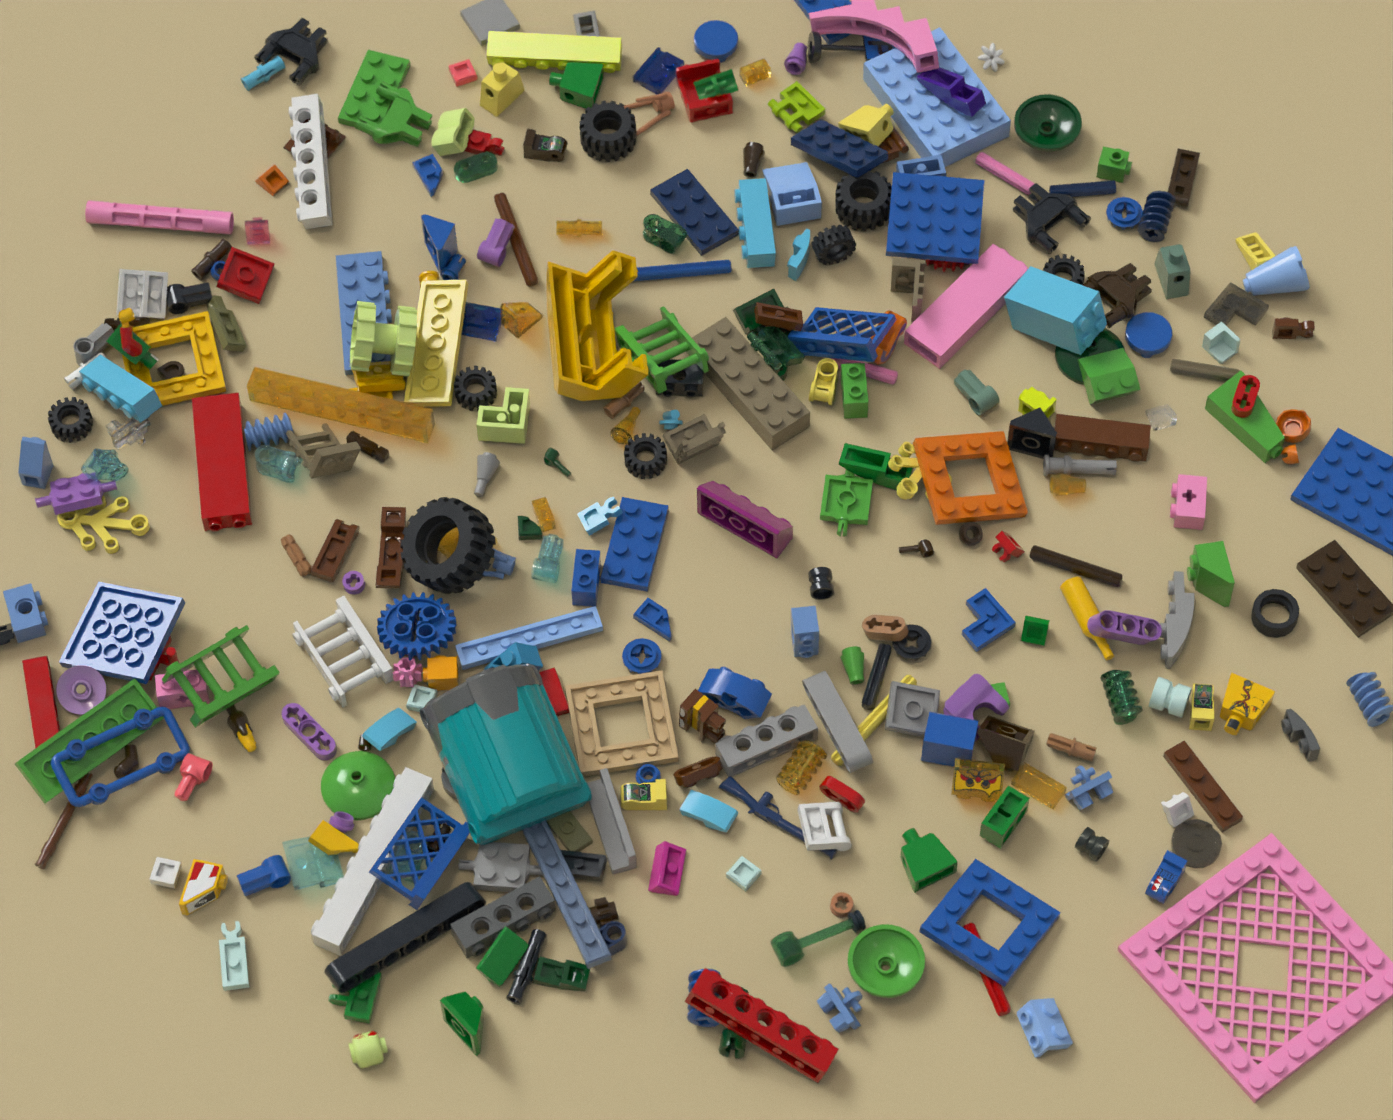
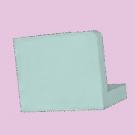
[1202,321,1241,364]

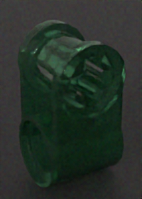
[643,214,688,254]

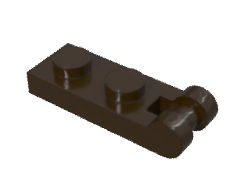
[1168,148,1200,208]

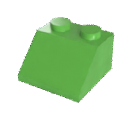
[1078,348,1140,405]
[1187,541,1235,607]

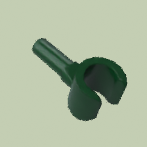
[544,448,571,477]

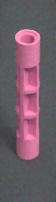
[85,200,234,235]

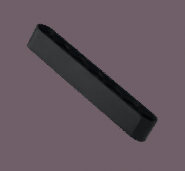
[324,882,486,993]

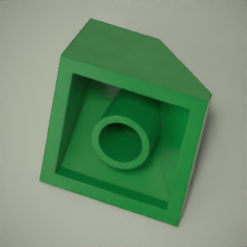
[440,991,484,1056]

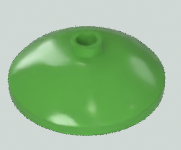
[321,751,395,820]
[848,924,925,998]

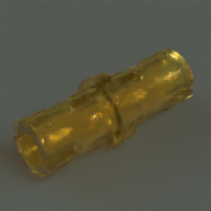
[556,219,602,237]

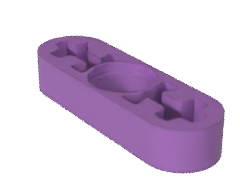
[281,703,337,761]

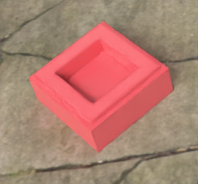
[448,59,477,87]

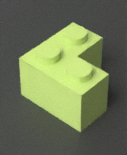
[476,387,530,444]

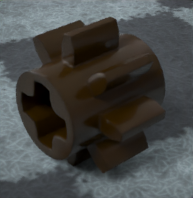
[589,897,619,927]

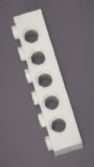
[289,93,332,229]

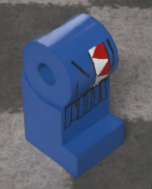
[1145,850,1187,904]

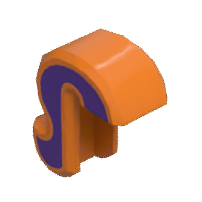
[871,310,907,365]

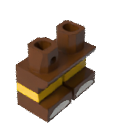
[679,689,726,743]

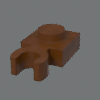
[1272,317,1315,339]

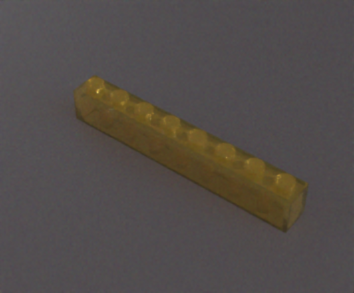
[247,367,435,443]

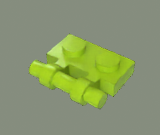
[768,81,826,133]

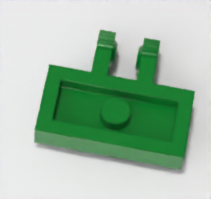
[328,973,382,1024]

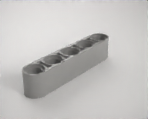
[802,671,873,773]

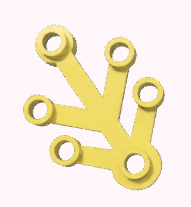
[888,442,952,500]
[58,495,150,554]

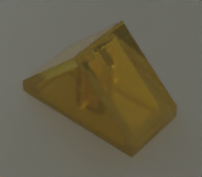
[500,302,543,338]

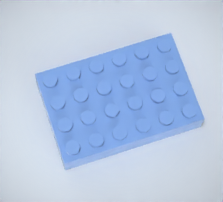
[863,27,1011,167]

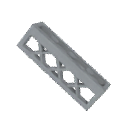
[587,768,637,875]

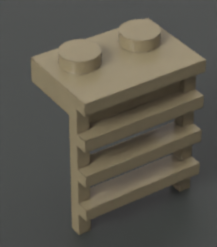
[890,257,925,324]
[662,414,726,465]
[286,423,361,479]

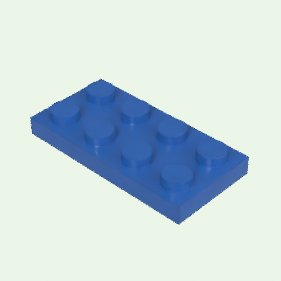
[600,497,669,592]

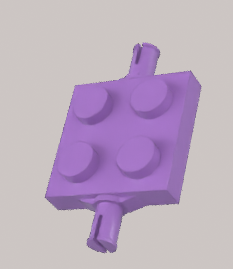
[35,472,117,515]

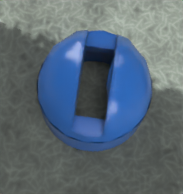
[211,261,226,280]

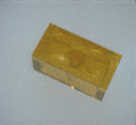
[740,58,771,86]
[532,497,556,533]

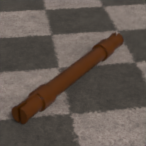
[35,773,93,869]

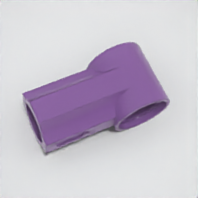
[477,218,515,267]

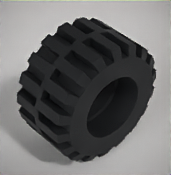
[580,101,636,162]
[835,170,892,231]

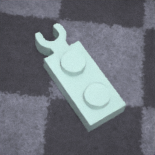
[219,921,250,991]

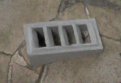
[573,11,600,37]

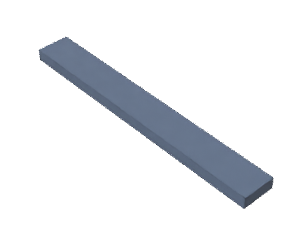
[522,820,612,969]

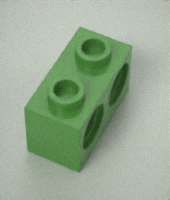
[841,363,868,419]

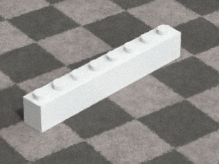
[311,767,434,956]

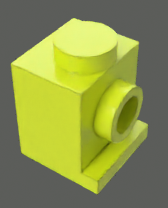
[1018,387,1057,418]

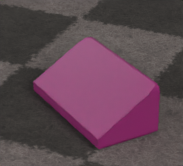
[648,841,686,896]

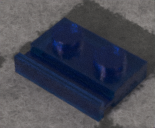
[633,47,684,95]
[461,302,505,341]

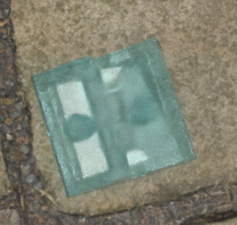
[282,837,344,890]

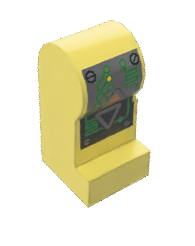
[1189,683,1214,731]
[620,779,667,810]

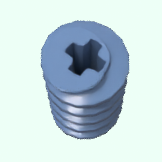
[244,412,294,452]
[1346,672,1393,727]

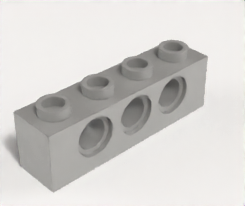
[715,704,818,777]

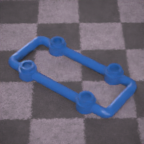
[51,707,190,807]

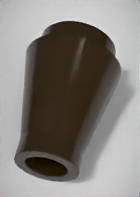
[743,142,765,177]

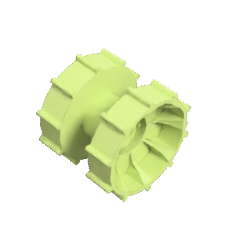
[349,301,417,376]

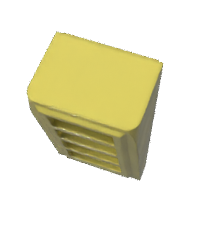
[1236,232,1275,270]

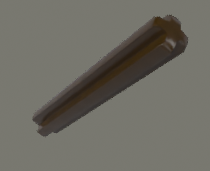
[1030,545,1123,587]

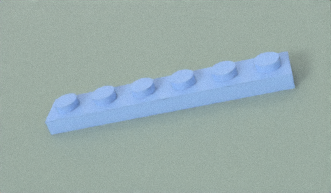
[455,606,603,670]

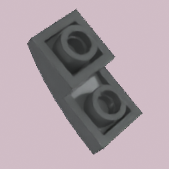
[1281,709,1320,762]

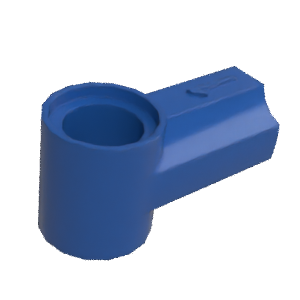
[237,855,291,897]

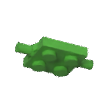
[820,469,873,537]

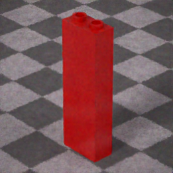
[192,392,252,531]

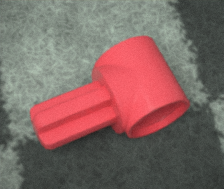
[174,753,213,801]

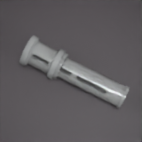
[1043,455,1117,477]

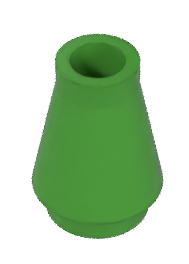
[840,646,864,685]

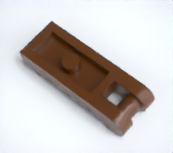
[310,519,360,583]

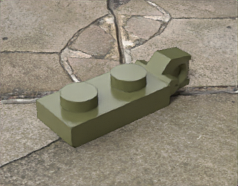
[207,295,247,352]

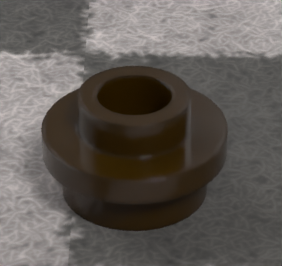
[959,522,983,546]

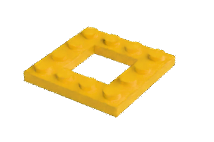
[122,311,227,406]

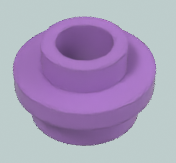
[329,811,354,833]

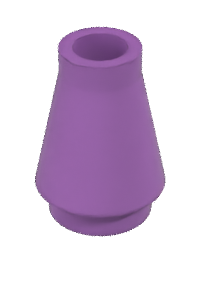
[784,43,807,75]

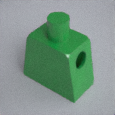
[549,62,604,109]
[900,828,958,893]

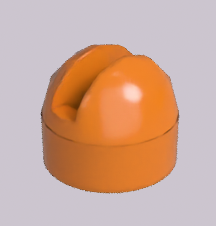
[1281,444,1299,464]

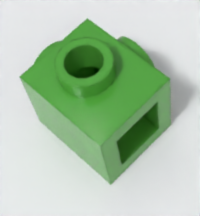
[1096,146,1132,183]

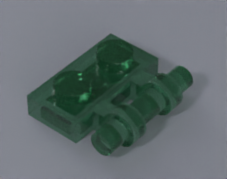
[747,326,805,370]

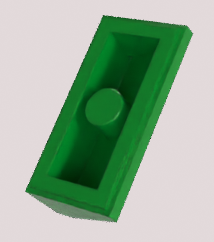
[476,927,529,986]

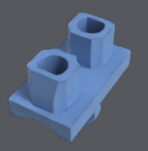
[1064,765,1114,810]
[817,983,863,1033]

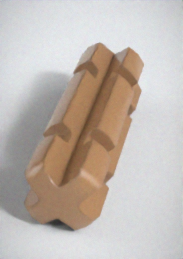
[281,534,311,577]

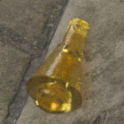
[610,407,641,445]

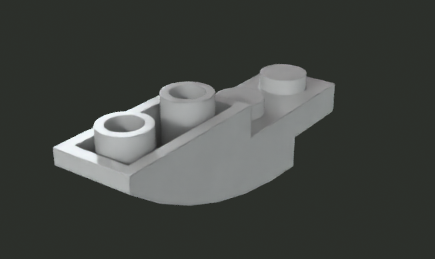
[1160,571,1194,669]

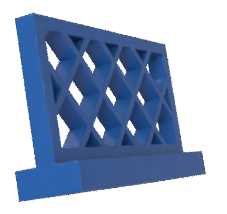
[788,307,896,362]
[369,797,470,910]

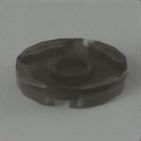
[1171,819,1222,868]

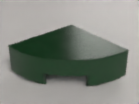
[518,516,543,540]

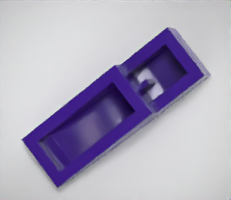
[916,67,986,117]

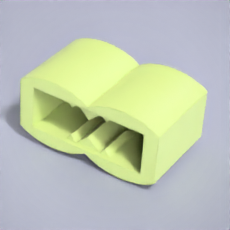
[432,108,475,156]

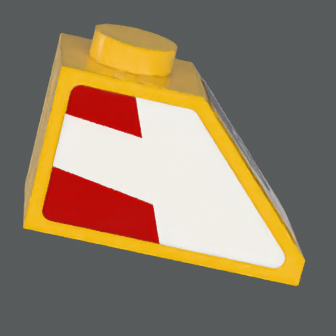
[179,859,228,915]

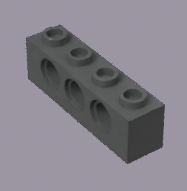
[450,876,556,959]

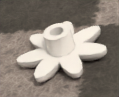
[978,43,1005,72]

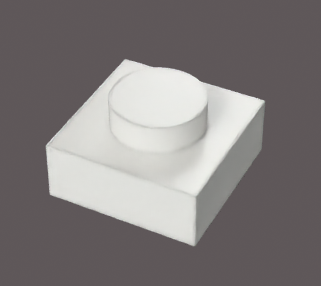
[149,857,182,889]

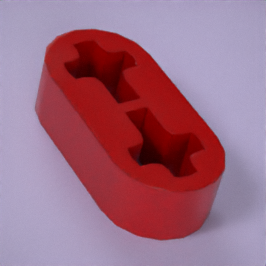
[1231,375,1260,418]
[819,776,865,813]

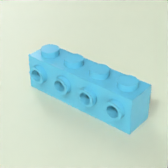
[734,178,776,268]
[79,355,162,423]

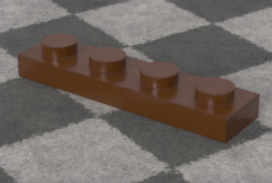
[1163,740,1243,833]

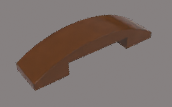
[375,507,406,588]

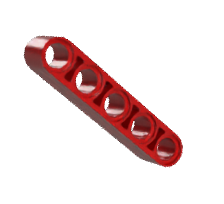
[22,655,60,749]

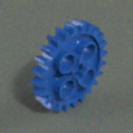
[377,592,457,660]

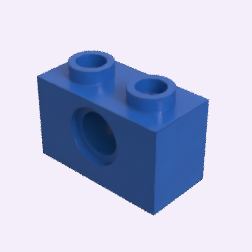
[571,549,601,607]

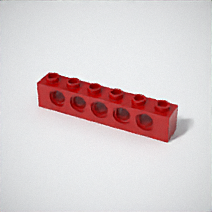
[684,968,839,1083]

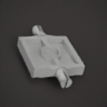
[459,842,543,892]

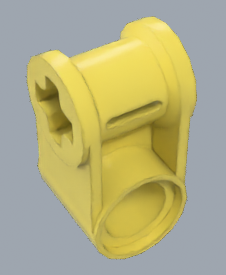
[809,358,838,406]

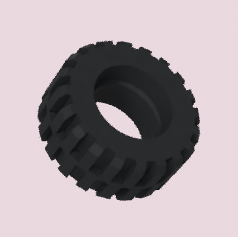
[400,497,496,594]

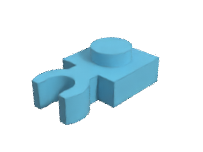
[577,497,623,536]

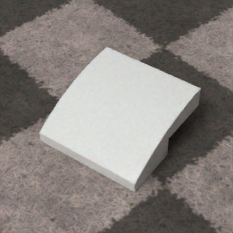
[116,269,168,319]

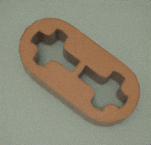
[862,615,909,641]

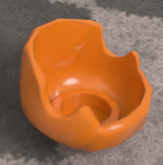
[1276,409,1311,444]

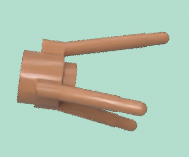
[624,92,675,136]

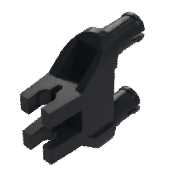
[254,18,328,86]
[1013,183,1091,254]

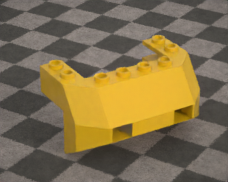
[547,250,648,401]

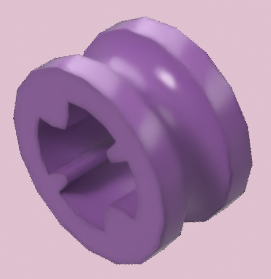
[342,571,365,595]

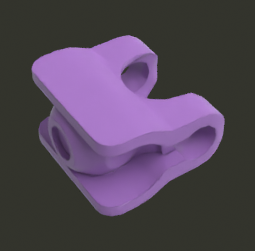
[943,674,1009,741]

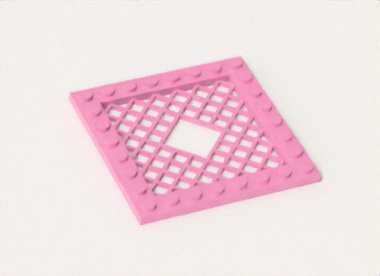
[1117,833,1393,1103]

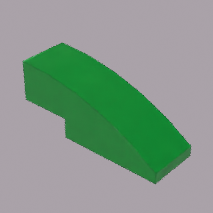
[839,443,914,490]

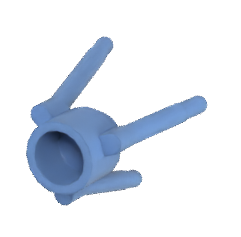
[483,548,516,579]

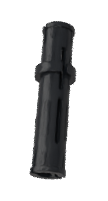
[506,929,547,1004]

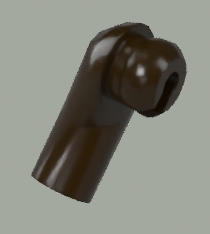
[114,744,139,778]

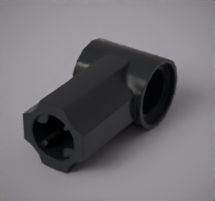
[166,282,212,314]

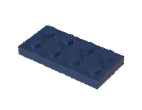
[791,119,888,178]
[650,168,739,256]

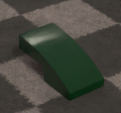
[532,956,590,991]

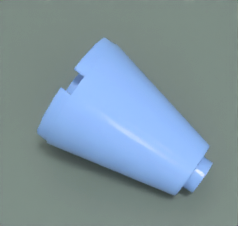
[1242,246,1310,296]

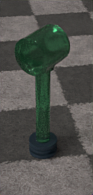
[770,910,866,967]

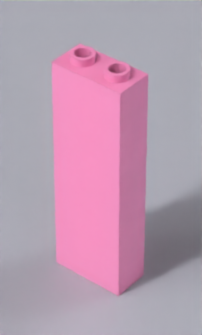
[904,244,1029,369]

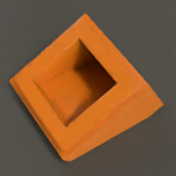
[255,164,290,196]

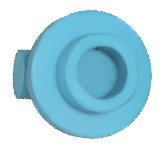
[659,409,683,430]

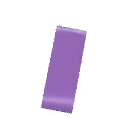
[1087,610,1162,645]

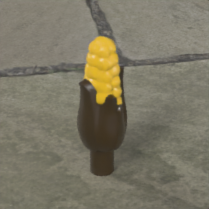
[226,705,257,752]

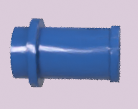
[441,254,466,280]

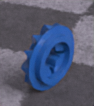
[1106,197,1143,230]
[622,638,661,674]

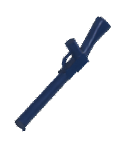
[719,776,838,860]

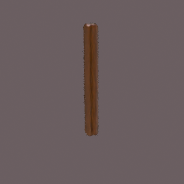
[494,192,538,287]

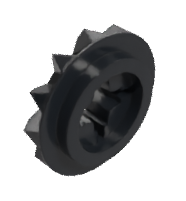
[892,624,931,661]

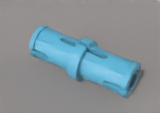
[241,56,286,91]

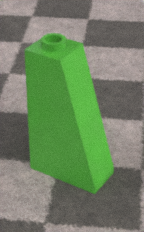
[1205,371,1285,463]

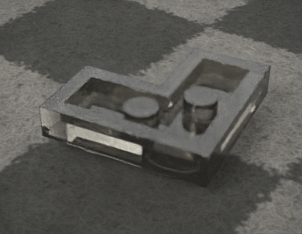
[1204,282,1269,326]

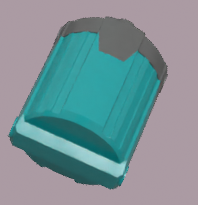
[420,663,592,846]

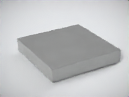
[460,0,520,46]
[885,681,940,737]

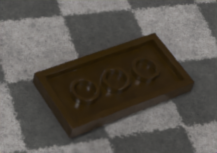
[1296,540,1393,637]

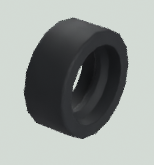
[1251,589,1300,638]

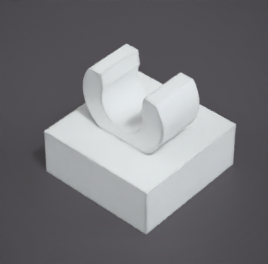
[1161,792,1194,827]

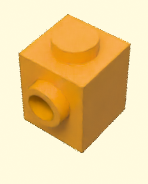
[423,655,459,691]

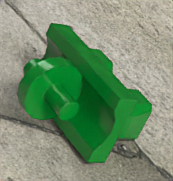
[694,69,739,100]

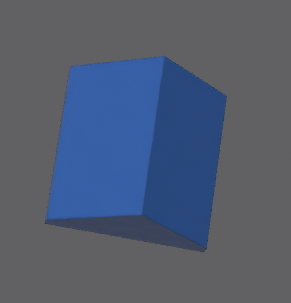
[421,214,458,276]
[921,712,979,770]

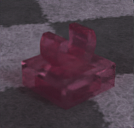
[245,217,270,245]

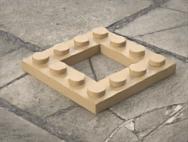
[565,670,679,777]

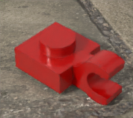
[464,129,505,157]

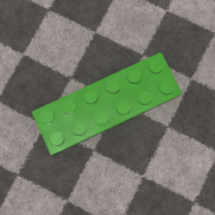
[15,679,164,804]

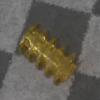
[776,740,827,795]

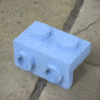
[1017,998,1073,1057]

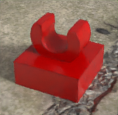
[992,531,1025,562]

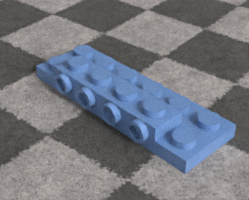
[336,251,392,375]

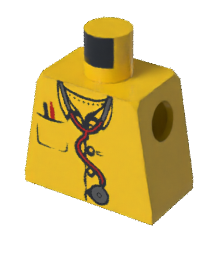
[1219,673,1275,735]

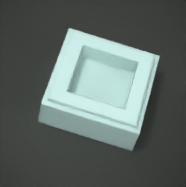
[406,684,438,712]
[726,856,762,892]

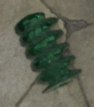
[1100,670,1143,725]

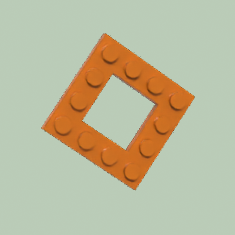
[913,431,1028,525]

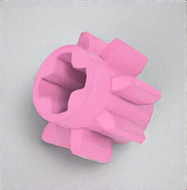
[392,658,423,687]

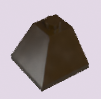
[977,715,1035,772]

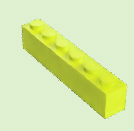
[486,31,622,73]

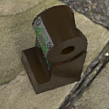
[523,128,568,162]

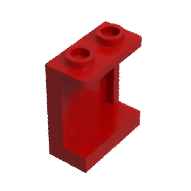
[676,59,733,123]

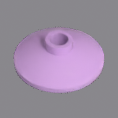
[56,665,106,714]

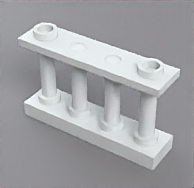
[292,596,393,707]

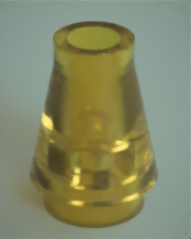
[1049,472,1086,496]

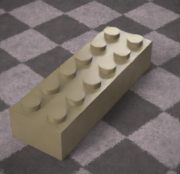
[689,317,810,451]

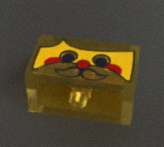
[951,758,1005,802]

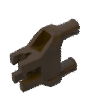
[1083,263,1152,329]

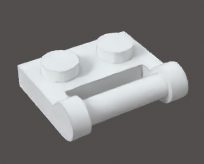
[797,802,851,851]

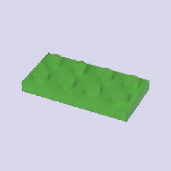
[338,50,410,127]

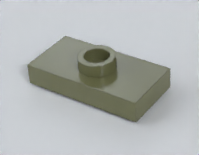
[546,811,593,852]

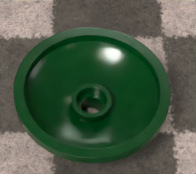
[1014,94,1082,151]
[1055,328,1125,385]

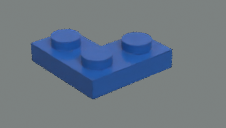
[962,588,1016,652]

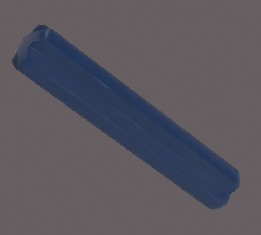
[1049,180,1117,197]

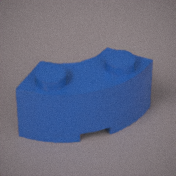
[698,667,772,719]

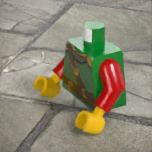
[106,308,159,370]

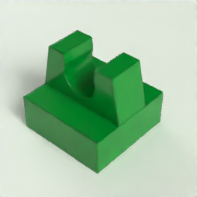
[1021,615,1050,646]

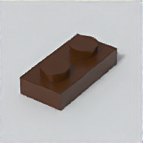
[754,302,804,331]

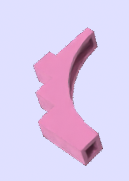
[809,0,939,73]

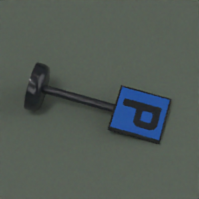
[807,31,896,63]

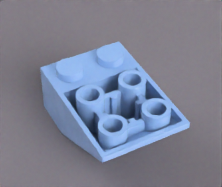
[763,162,822,226]

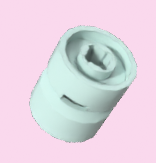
[1149,677,1192,718]

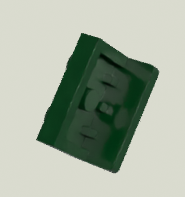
[733,289,788,335]

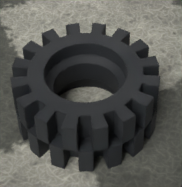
[811,225,856,265]
[1043,254,1085,285]
[454,366,497,411]
[48,397,93,443]
[624,433,667,479]

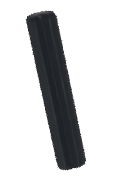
[861,643,892,710]

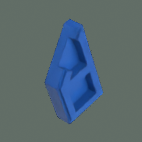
[413,154,443,197]
[633,597,672,642]

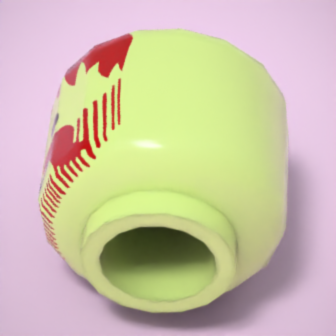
[348,1031,388,1068]

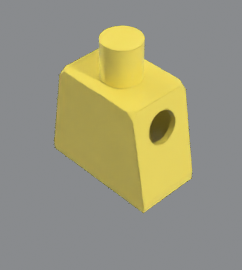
[480,62,525,117]
[838,104,894,146]

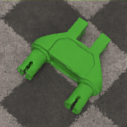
[355,81,432,147]

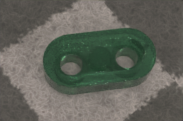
[454,152,498,183]

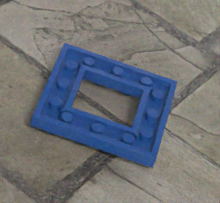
[919,858,1061,987]

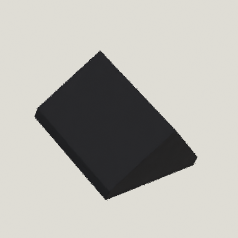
[1007,408,1057,459]

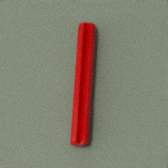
[962,923,1011,1016]

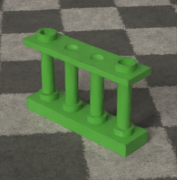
[614,306,709,393]
[162,625,280,728]

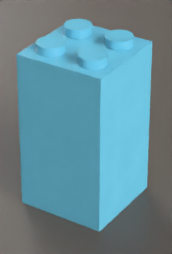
[1004,266,1107,355]

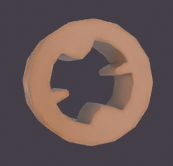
[830,892,853,918]

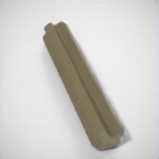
[1170,358,1240,381]

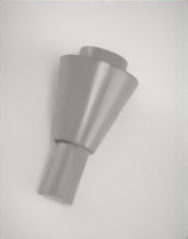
[474,452,500,497]

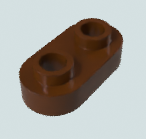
[673,756,723,788]

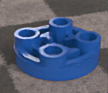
[694,20,738,63]
[1125,312,1172,358]

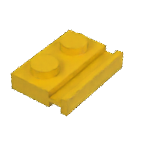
[352,361,405,393]

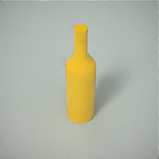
[1060,576,1114,661]

